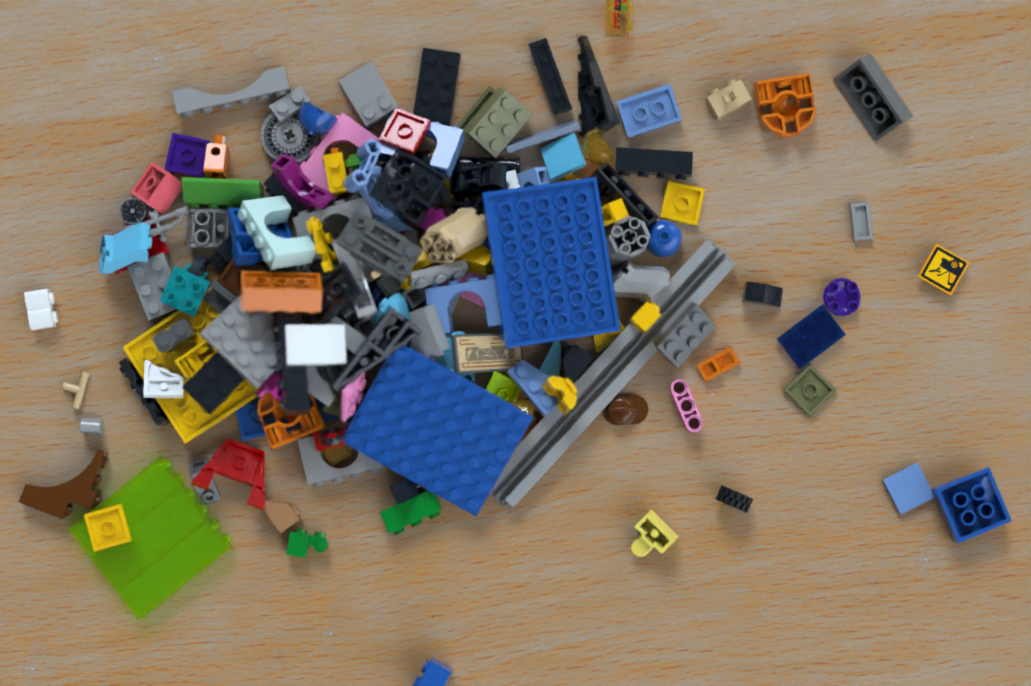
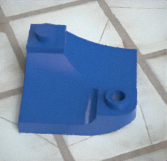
[227,208,293,266]

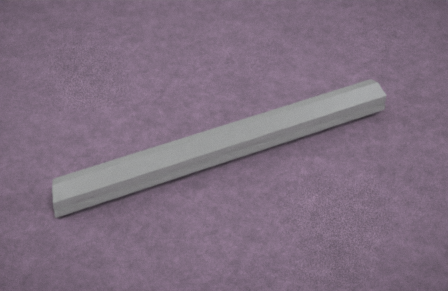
[489,239,735,510]

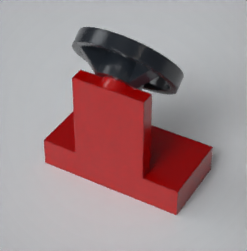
[313,425,349,452]

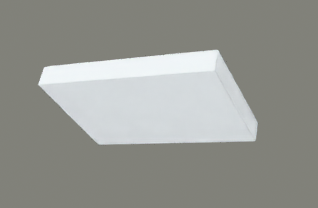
[285,325,346,365]

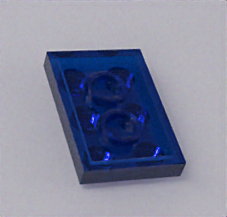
[776,304,846,369]

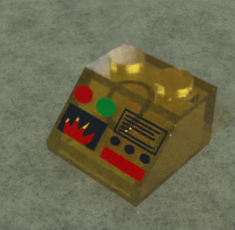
[605,0,633,38]

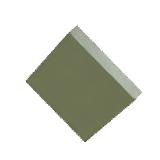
[783,363,837,417]

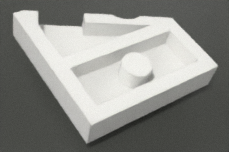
[144,360,184,398]

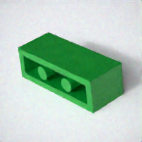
[380,490,443,535]

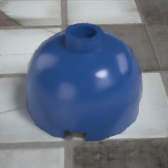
[299,101,338,136]
[646,219,682,258]

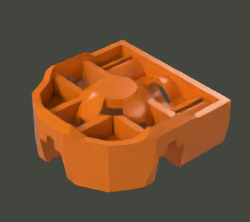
[752,73,816,138]
[257,391,326,450]

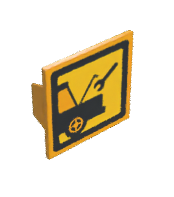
[917,244,970,296]

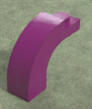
[270,153,334,210]

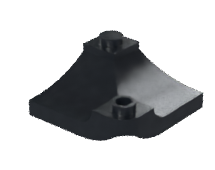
[369,152,448,230]

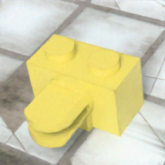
[631,509,679,557]

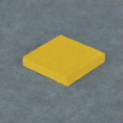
[659,181,705,226]
[84,504,132,552]

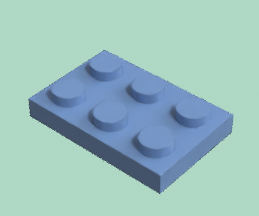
[616,84,682,138]

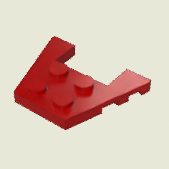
[191,438,265,510]

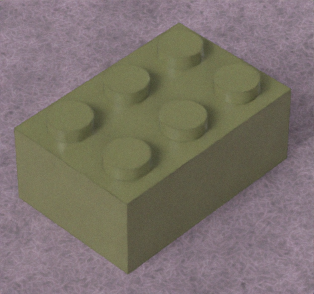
[463,87,533,158]

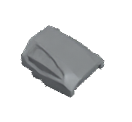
[187,209,229,248]

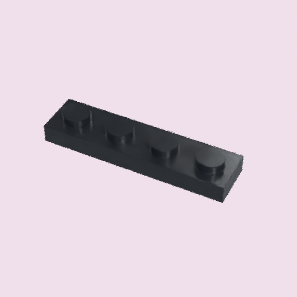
[528,38,572,116]

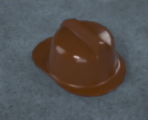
[602,394,648,425]

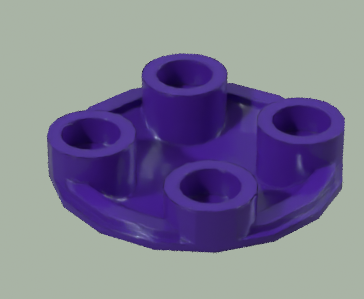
[823,278,861,316]

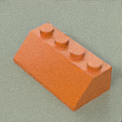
[241,271,322,313]

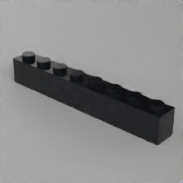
[267,266,310,416]

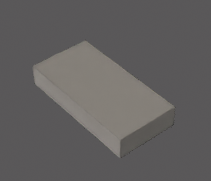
[849,201,873,242]

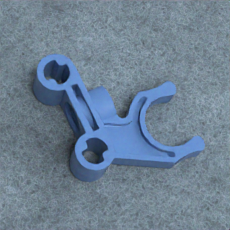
[344,139,394,220]

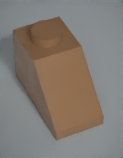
[263,500,301,534]

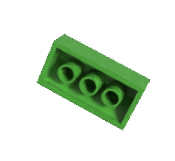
[182,177,264,210]

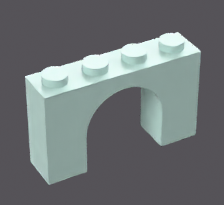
[238,195,316,269]

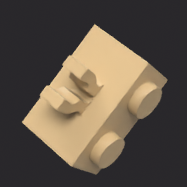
[706,79,752,120]

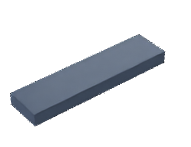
[505,120,580,153]

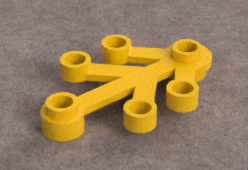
[306,216,338,273]

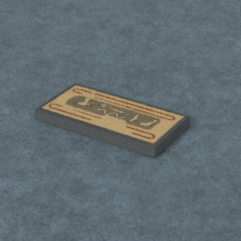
[451,333,524,374]

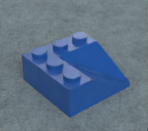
[931,467,1012,543]

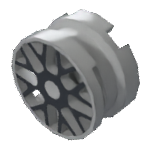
[119,198,149,225]

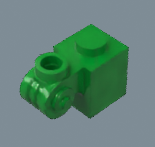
[286,528,328,558]

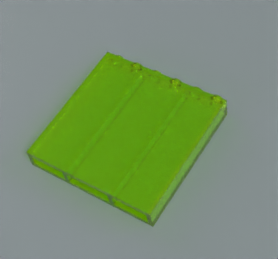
[68,457,233,621]

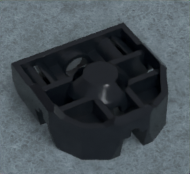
[450,162,507,216]

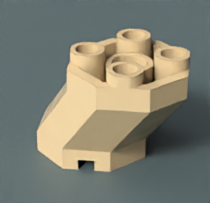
[420,208,488,263]

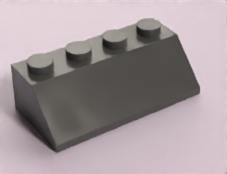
[833,53,913,141]

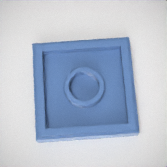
[882,463,935,514]

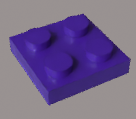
[164,133,211,178]

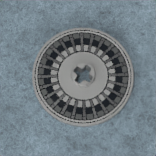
[261,112,318,163]

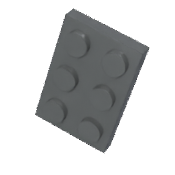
[654,302,716,368]

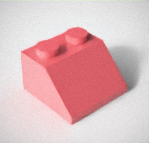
[131,162,182,215]

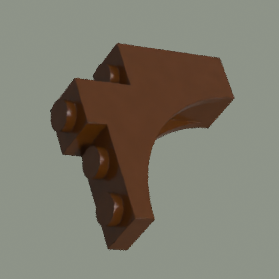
[19,450,109,519]

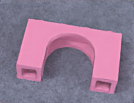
[299,113,379,202]

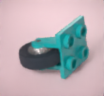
[159,255,210,317]

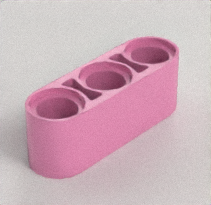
[669,379,703,432]

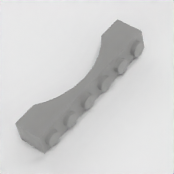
[172,66,291,118]

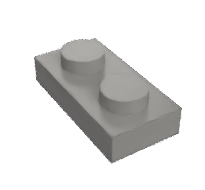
[269,86,311,123]

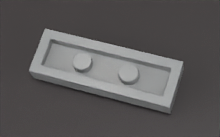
[409,259,468,289]

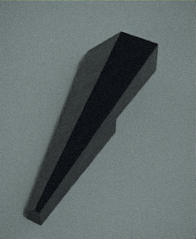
[578,35,620,137]
[331,305,423,391]

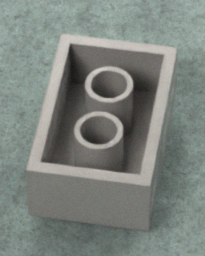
[127,253,178,322]

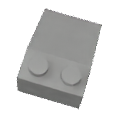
[339,62,399,130]

